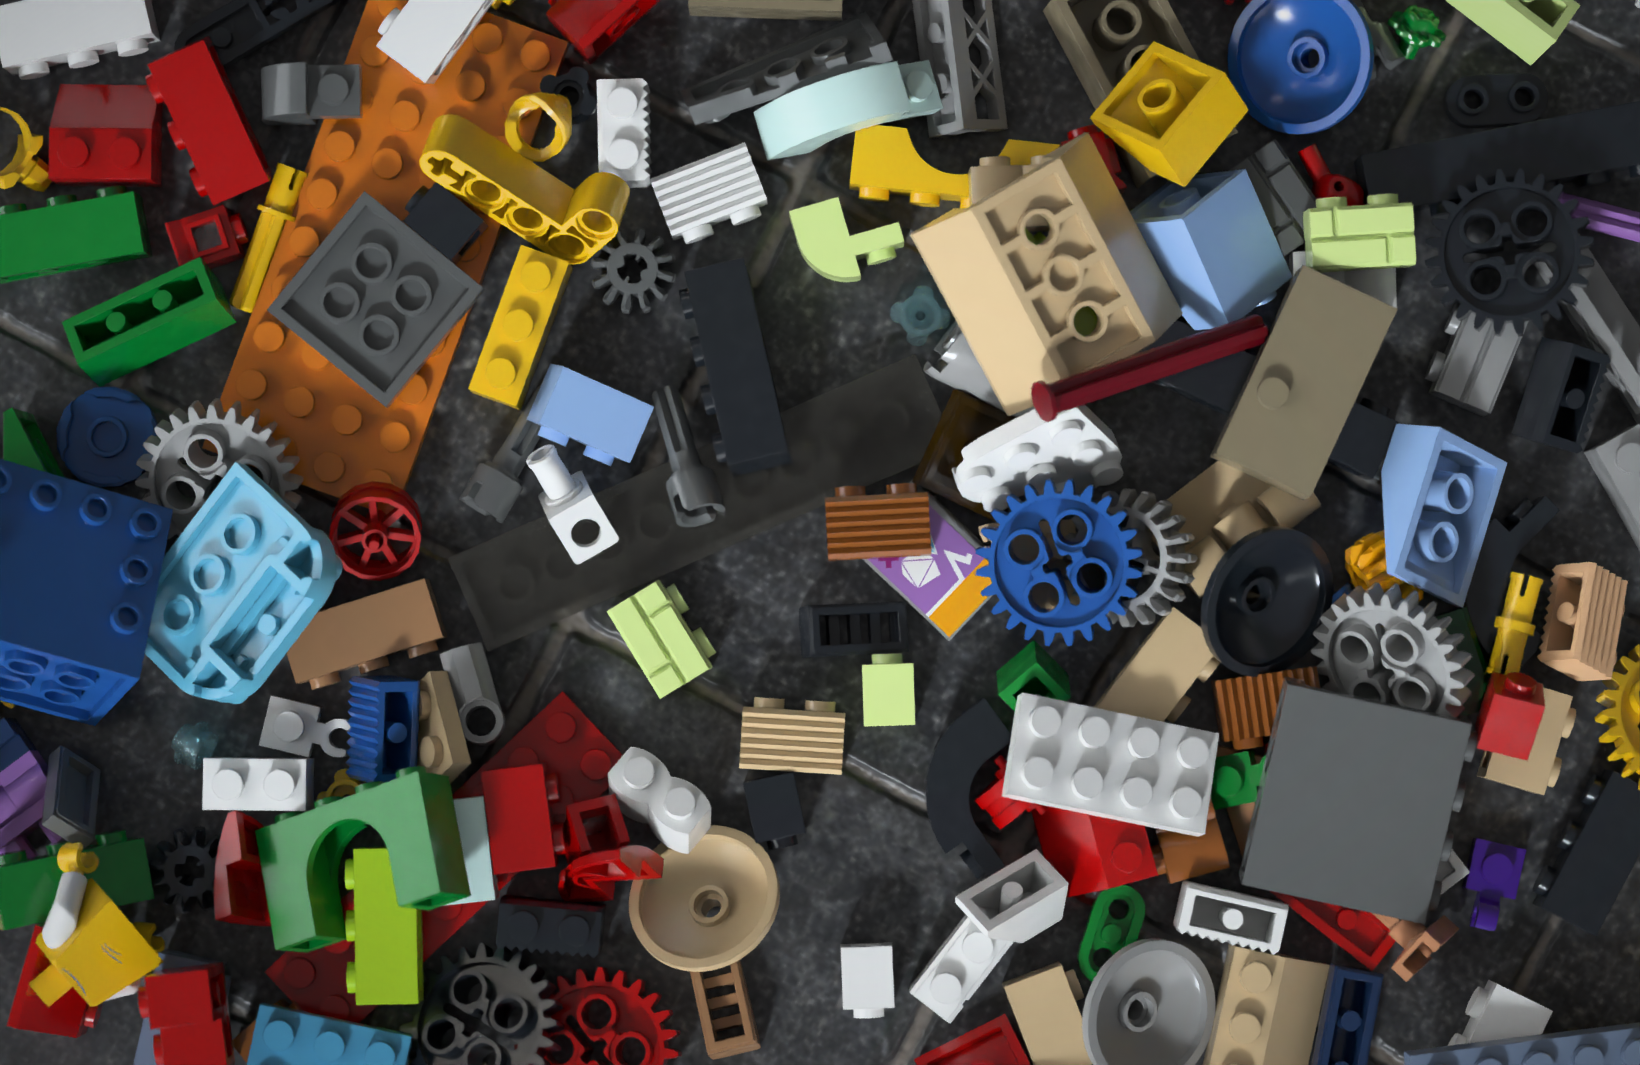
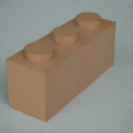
[286,578,448,690]

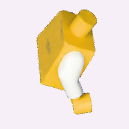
[29,843,165,1007]

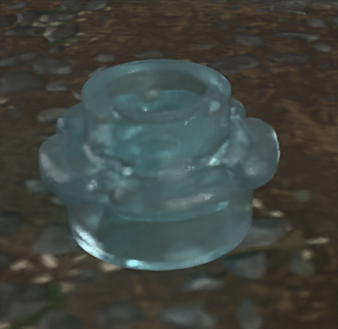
[171,721,218,770]

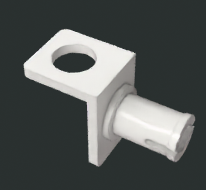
[526,444,619,564]

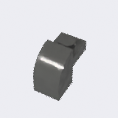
[261,62,363,126]

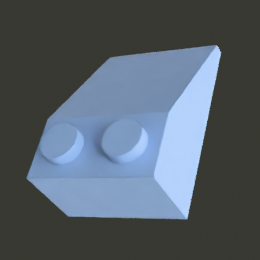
[1381,423,1507,608]

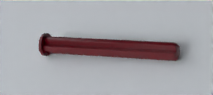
[1031,314,1269,422]

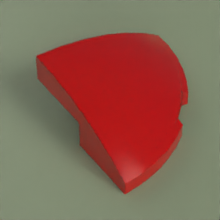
[214,810,271,927]
[558,845,664,903]

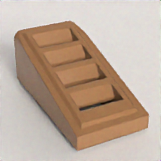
[690,959,761,1060]

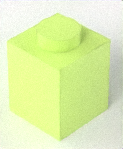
[862,653,915,726]

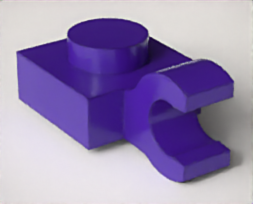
[1462,838,1526,931]

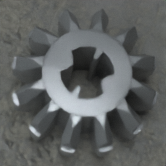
[590,227,677,314]

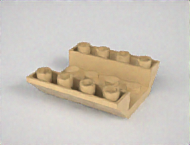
[910,132,1183,416]

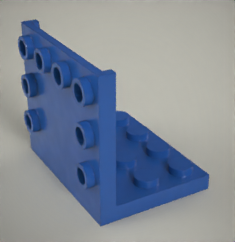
[0,459,173,726]

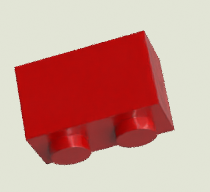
[481,763,567,875]

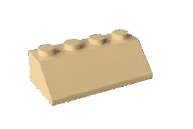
[1203,944,1330,1065]

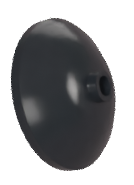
[1201,526,1334,677]

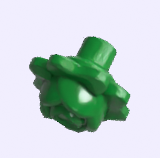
[1387,5,1446,60]

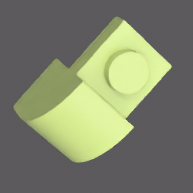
[789,197,904,282]

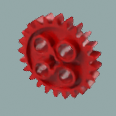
[514,967,682,1065]

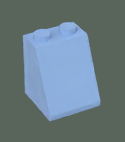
[1130,169,1292,330]

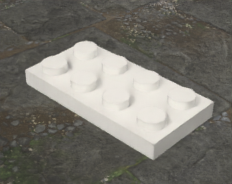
[1002,693,1219,837]

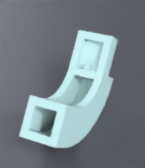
[753,60,943,161]

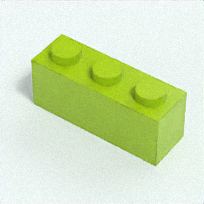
[345,847,424,1005]

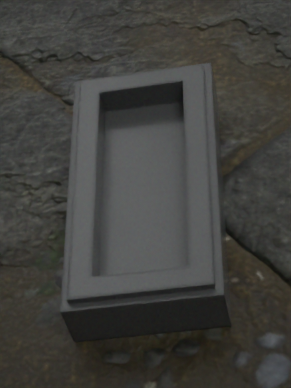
[42,745,101,849]

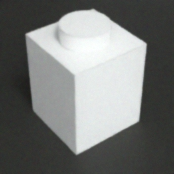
[840,942,895,1018]

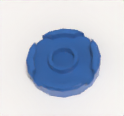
[57,387,158,488]

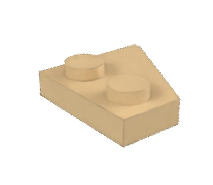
[417,671,471,784]

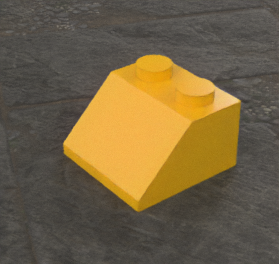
[1090,41,1248,187]

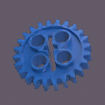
[975,478,1144,646]

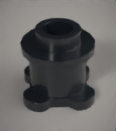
[540,66,597,125]

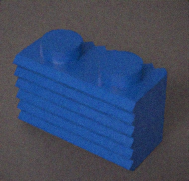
[345,675,420,783]

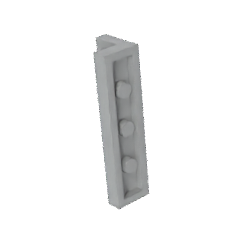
[912,0,1008,138]
[1533,233,1640,424]

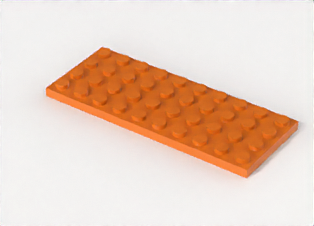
[202,0,569,515]

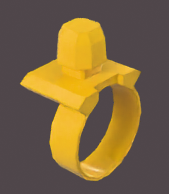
[0,107,52,192]

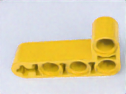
[420,114,630,265]

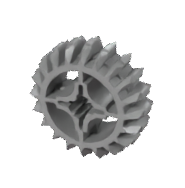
[1062,488,1198,627]

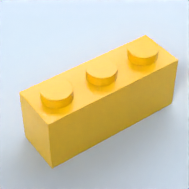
[468,245,573,410]

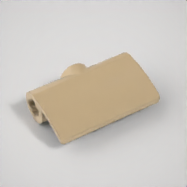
[1149,461,1321,599]

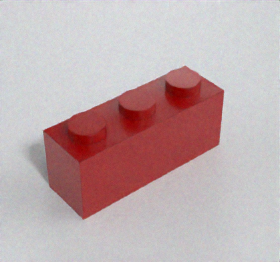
[145,36,274,206]

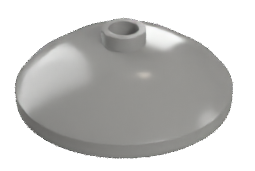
[1082,938,1216,1065]

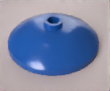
[1227,0,1374,134]

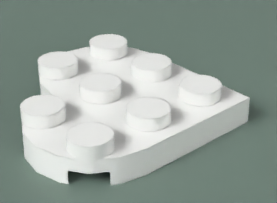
[952,404,1123,512]

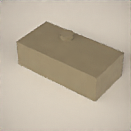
[1043,0,1238,189]
[1210,265,1398,500]

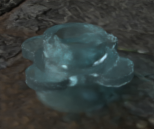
[890,286,951,346]

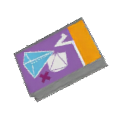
[863,479,993,641]

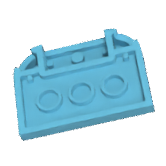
[145,462,343,704]

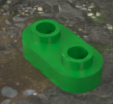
[1077,884,1145,982]

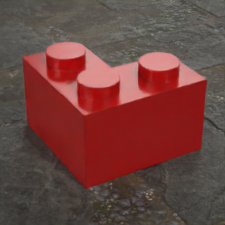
[138,962,235,1065]

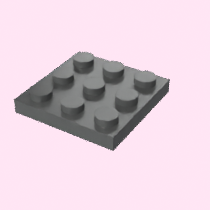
[267,191,485,408]

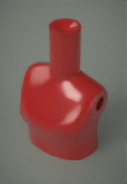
[1297,143,1365,206]

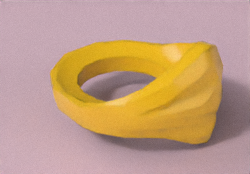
[504,92,572,162]

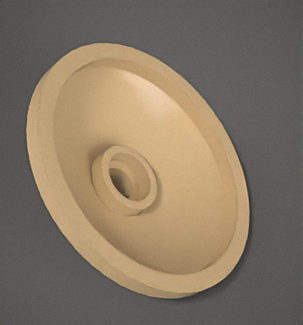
[629,825,780,972]

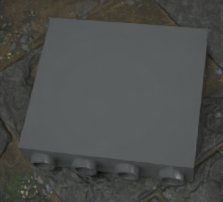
[1239,676,1477,924]

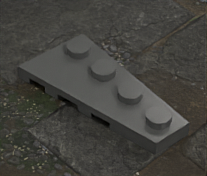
[680,11,893,125]

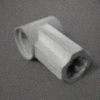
[439,642,506,746]

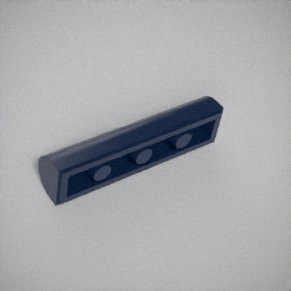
[1311,963,1384,1065]

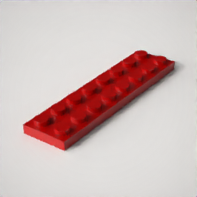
[265,691,623,1023]

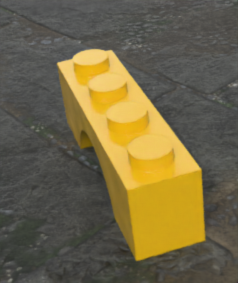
[849,125,1060,209]

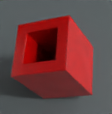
[1475,671,1546,761]

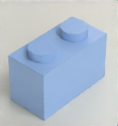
[526,363,654,466]

